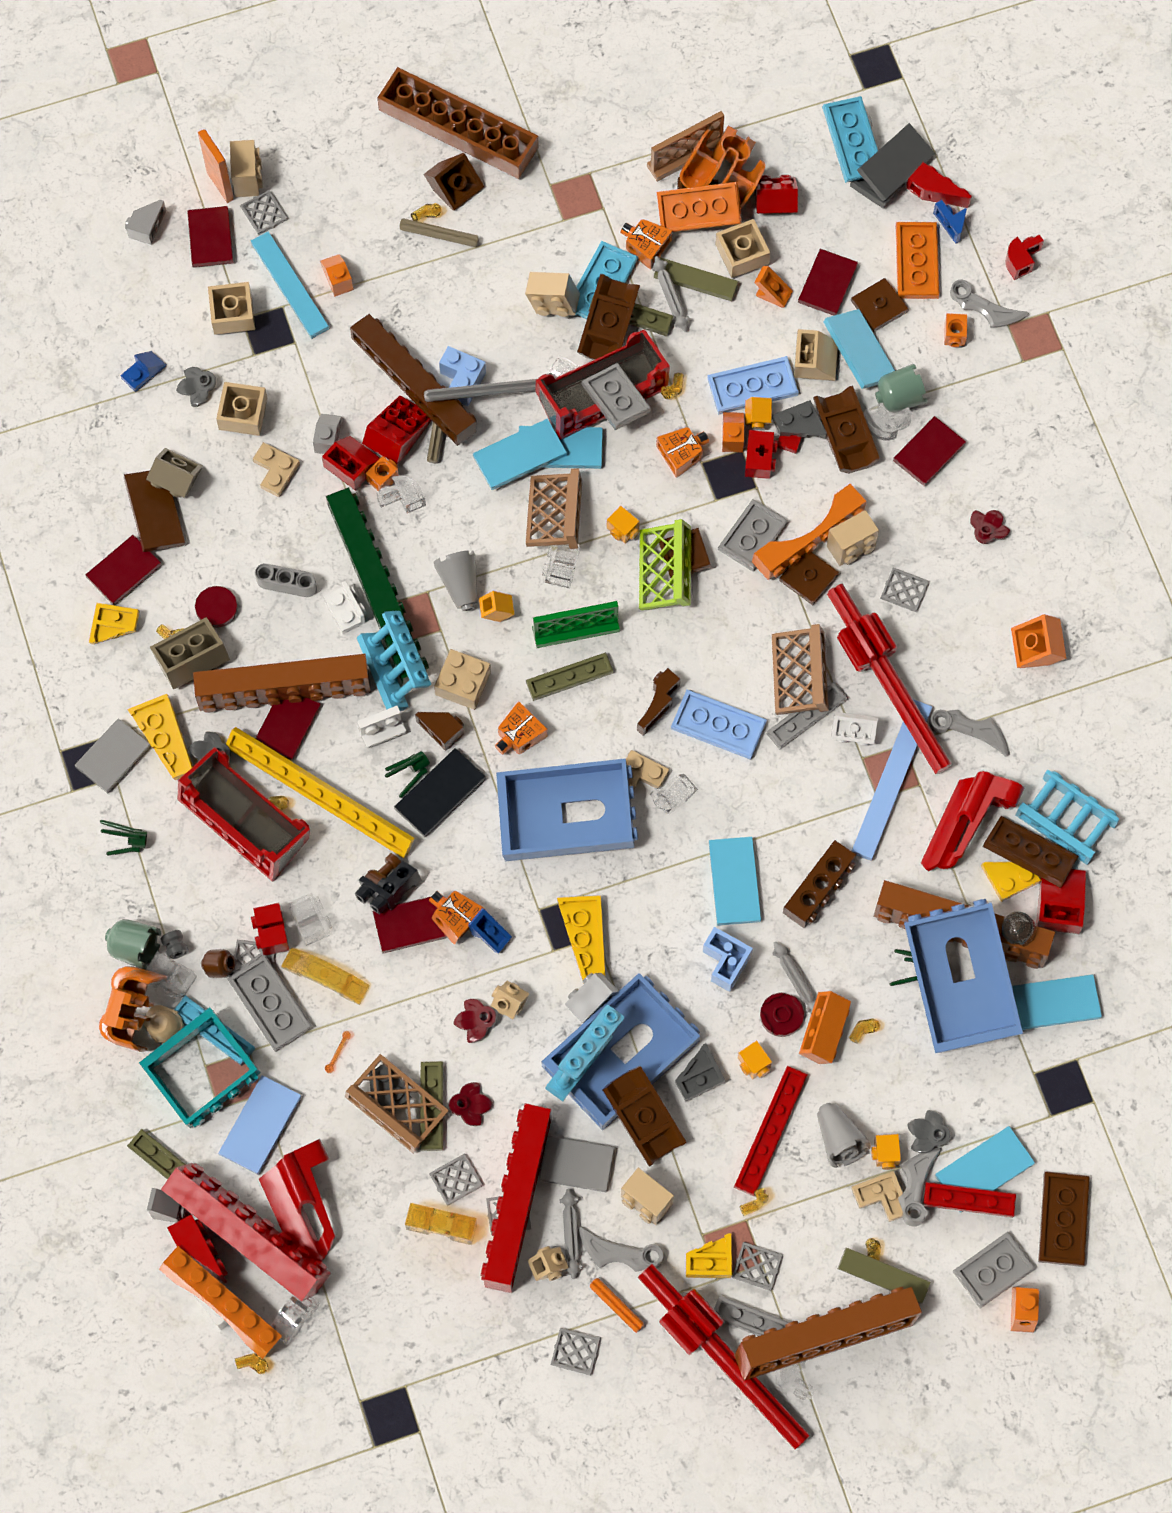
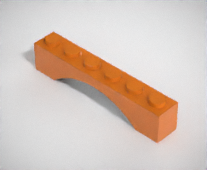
[752,484,867,580]
[159,1246,282,1359]

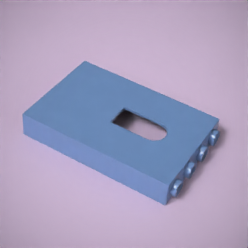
[496,758,638,862]
[904,899,1023,1053]
[541,973,700,1131]

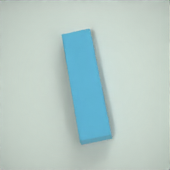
[174,995,255,1066]

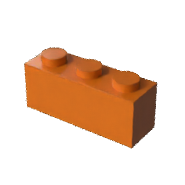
[799,991,851,1064]

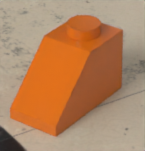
[320,254,353,297]
[722,412,744,452]

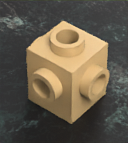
[491,980,529,1019]
[527,1246,569,1281]

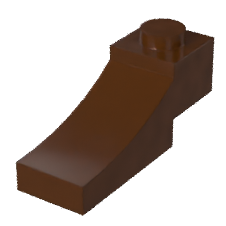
[637,668,680,736]

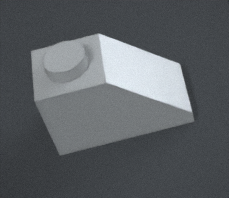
[125,200,166,245]
[313,414,342,454]
[147,1188,186,1223]

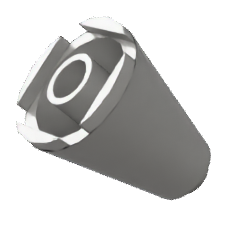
[434,550,477,611]
[817,1103,871,1168]

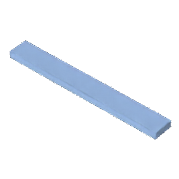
[852,699,932,861]

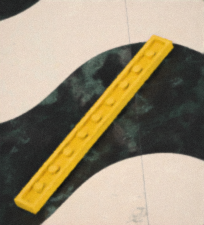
[226,727,415,858]

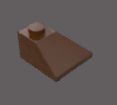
[423,153,485,210]

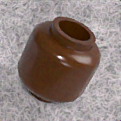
[201,949,236,978]

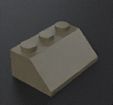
[150,617,230,690]

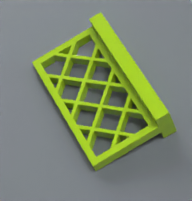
[639,519,691,611]

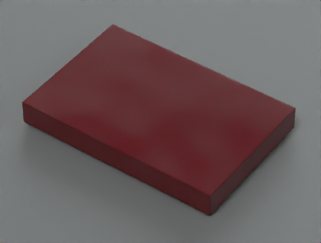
[187,206,233,268]
[798,248,858,316]
[893,416,966,487]
[85,535,161,605]
[255,697,321,761]
[372,897,447,954]

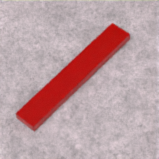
[734,1066,808,1197]

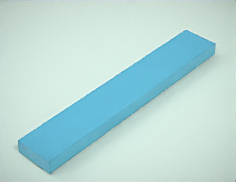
[251,231,329,339]

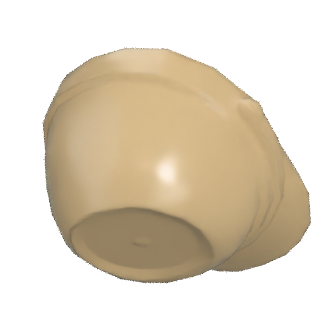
[144,1005,184,1043]

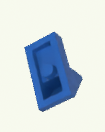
[933,200,967,244]
[120,351,166,392]
[468,908,512,954]

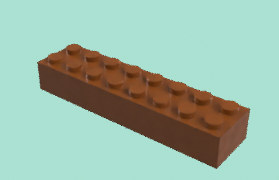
[377,67,539,179]
[193,654,371,713]
[873,880,1055,969]
[734,1287,922,1381]

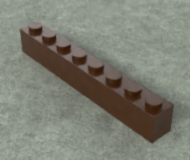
[350,314,477,446]

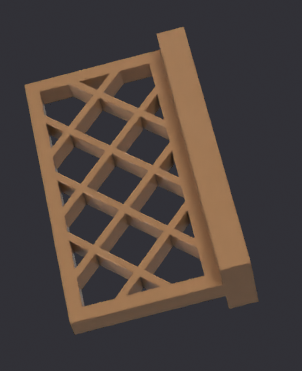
[647,111,725,182]
[526,468,582,549]
[772,624,829,715]
[345,1054,449,1154]

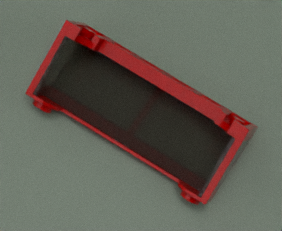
[535,329,670,440]
[177,747,310,882]

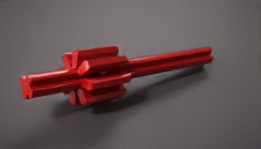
[827,584,951,774]
[637,1264,810,1450]

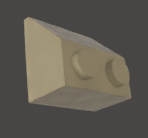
[146,448,203,498]

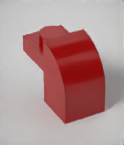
[1005,234,1044,280]

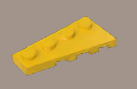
[127,694,195,780]
[557,895,605,984]

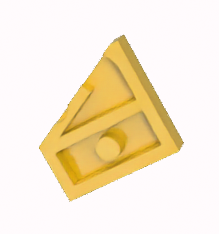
[89,603,140,644]
[981,862,1041,902]
[686,1233,732,1278]

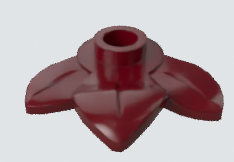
[970,510,1010,544]
[453,999,497,1043]
[449,1082,493,1126]

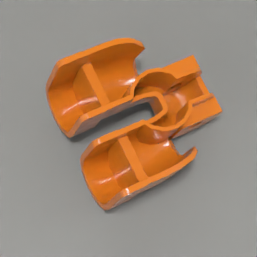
[679,125,765,209]
[99,966,167,1052]

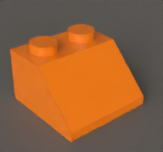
[1011,614,1067,668]

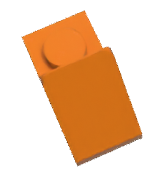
[754,266,793,308]

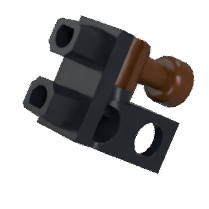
[355,853,422,914]

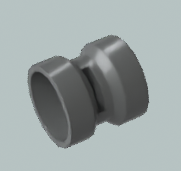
[160,930,189,960]

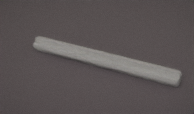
[424,379,537,402]

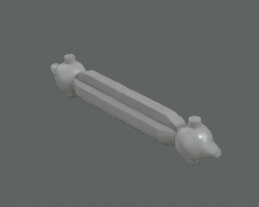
[652,256,690,332]
[773,942,815,1014]
[559,1189,582,1279]

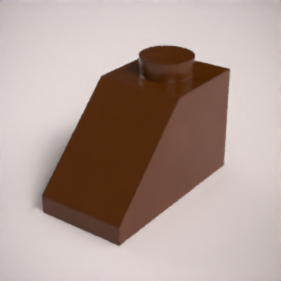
[415,712,464,751]

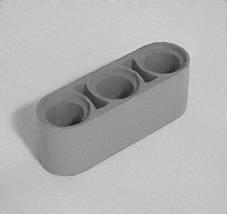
[255,563,317,597]

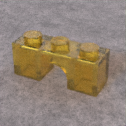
[405,1203,477,1245]

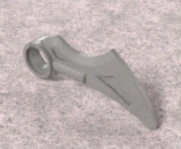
[950,279,1028,328]
[929,709,1008,756]
[898,1148,941,1227]
[579,1227,664,1272]

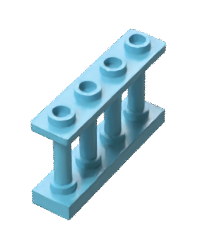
[357,611,431,711]
[1015,770,1119,865]
[545,1005,624,1102]

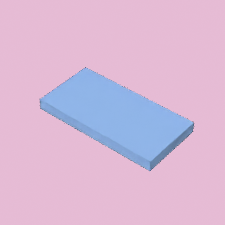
[707,356,799,415]
[671,690,767,760]
[218,1075,302,1175]

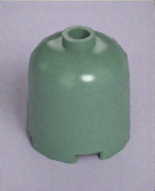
[875,364,927,413]
[105,919,161,970]

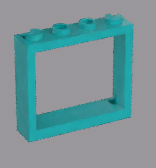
[139,1007,261,1128]

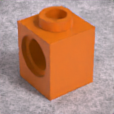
[944,313,967,347]
[365,456,399,494]

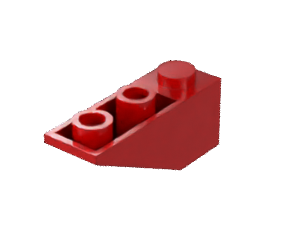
[906,162,972,208]

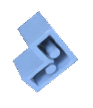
[439,346,486,407]
[703,927,753,992]

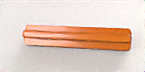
[590,1278,644,1333]

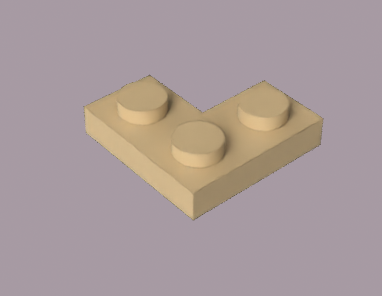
[253,442,300,497]
[626,750,669,790]
[851,1171,911,1222]

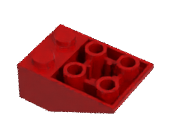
[362,395,432,464]
[1036,869,1086,934]
[167,1214,228,1284]

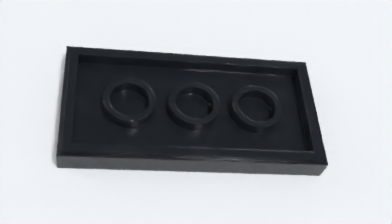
[394,748,486,837]

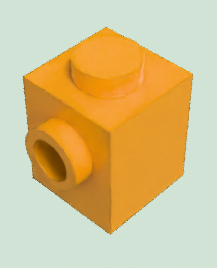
[745,397,772,429]
[607,506,640,543]
[479,591,514,622]
[738,1040,772,1079]
[871,1134,901,1170]

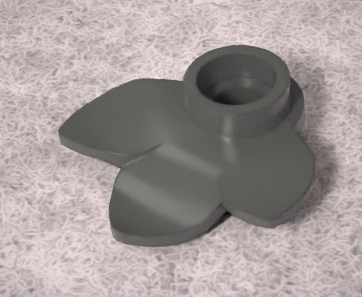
[176,367,216,407]
[188,732,231,773]
[907,1110,951,1153]

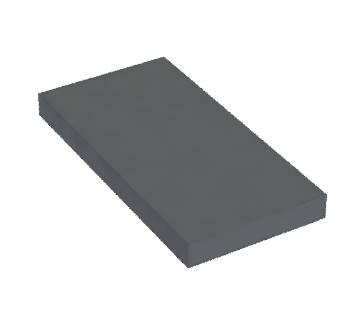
[857,123,935,201]

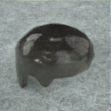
[1001,912,1037,946]

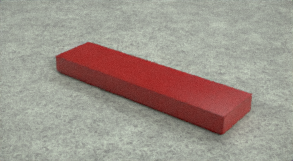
[923,1182,1016,1218]

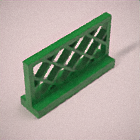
[532,601,620,649]

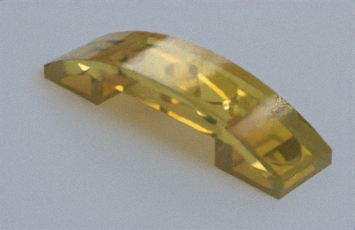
[281,948,369,1005]

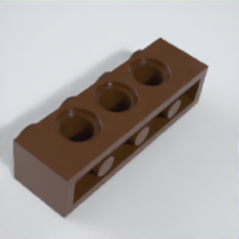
[783,840,856,928]

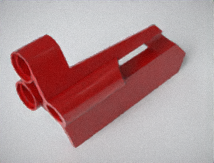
[921,771,1025,871]
[259,1139,335,1262]

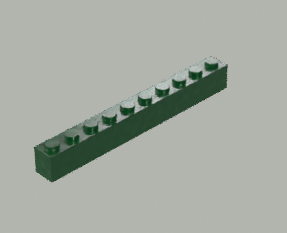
[326,487,429,685]

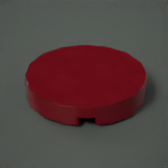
[195,586,238,628]
[760,992,804,1037]

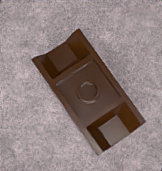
[577,273,640,360]
[813,385,880,474]
[602,1066,687,1167]

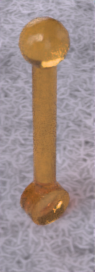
[325,1031,351,1073]

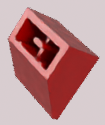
[755,175,798,214]
[322,436,380,491]

